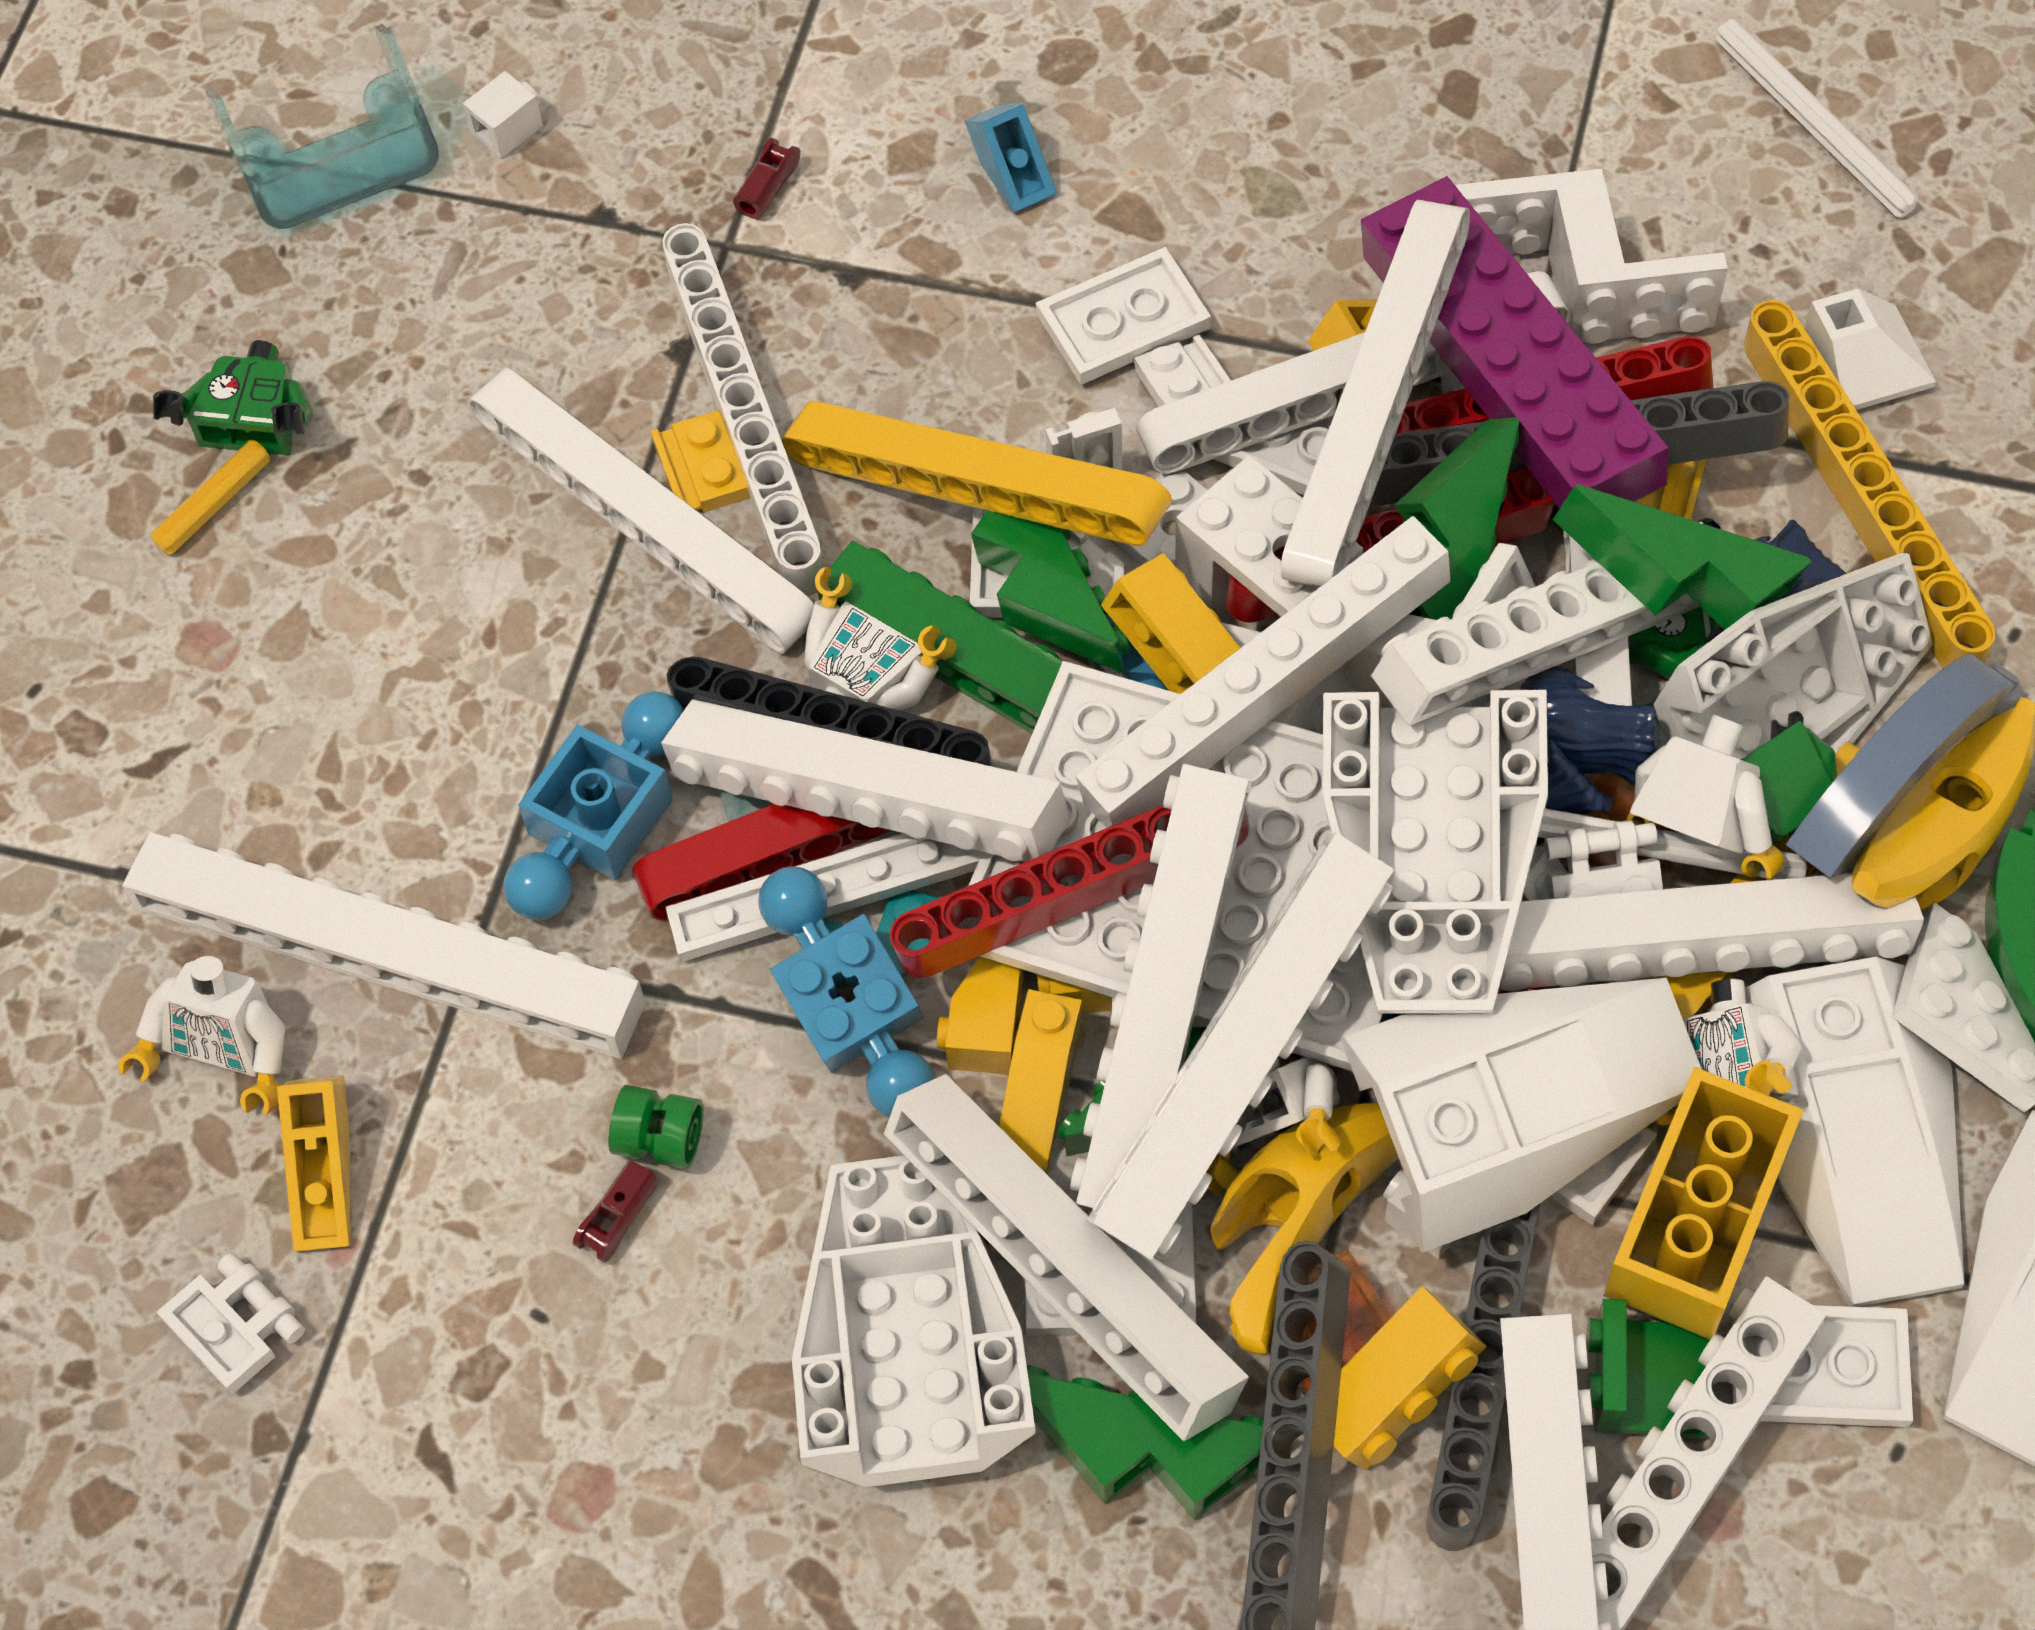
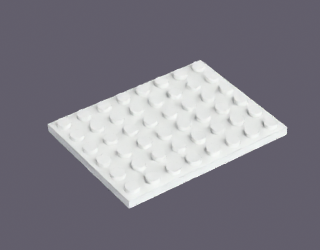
[958,661,1386,1072]

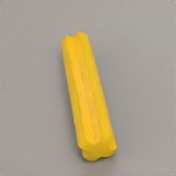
[150,440,270,555]

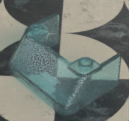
[205,24,439,229]

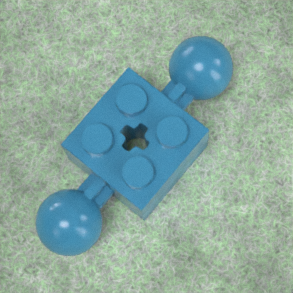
[503,691,685,920]
[758,866,935,1118]

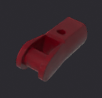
[733,138,801,220]
[573,1160,659,1263]

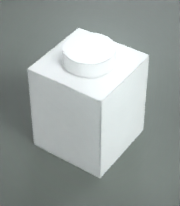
[463,71,543,159]

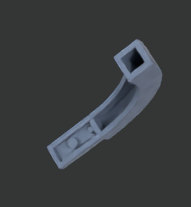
[1786,654,2028,878]

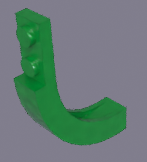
[1985,808,2035,1042]

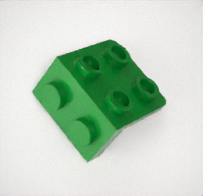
[1586,1299,1713,1439]

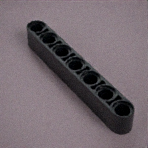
[666,656,993,767]

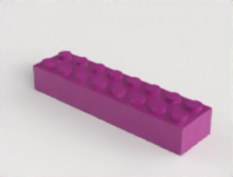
[1361,176,1669,509]

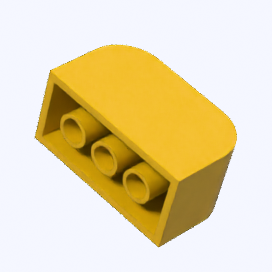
[1603,1067,1803,1340]

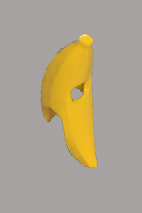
[1851,697,2035,910]
[1210,1103,1399,1356]

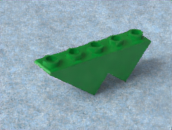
[1395,417,1519,620]
[1553,484,1812,630]
[971,510,1131,673]
[1027,1365,1264,1521]

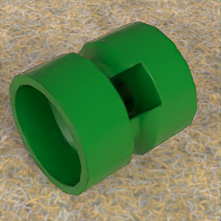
[608,1085,704,1169]

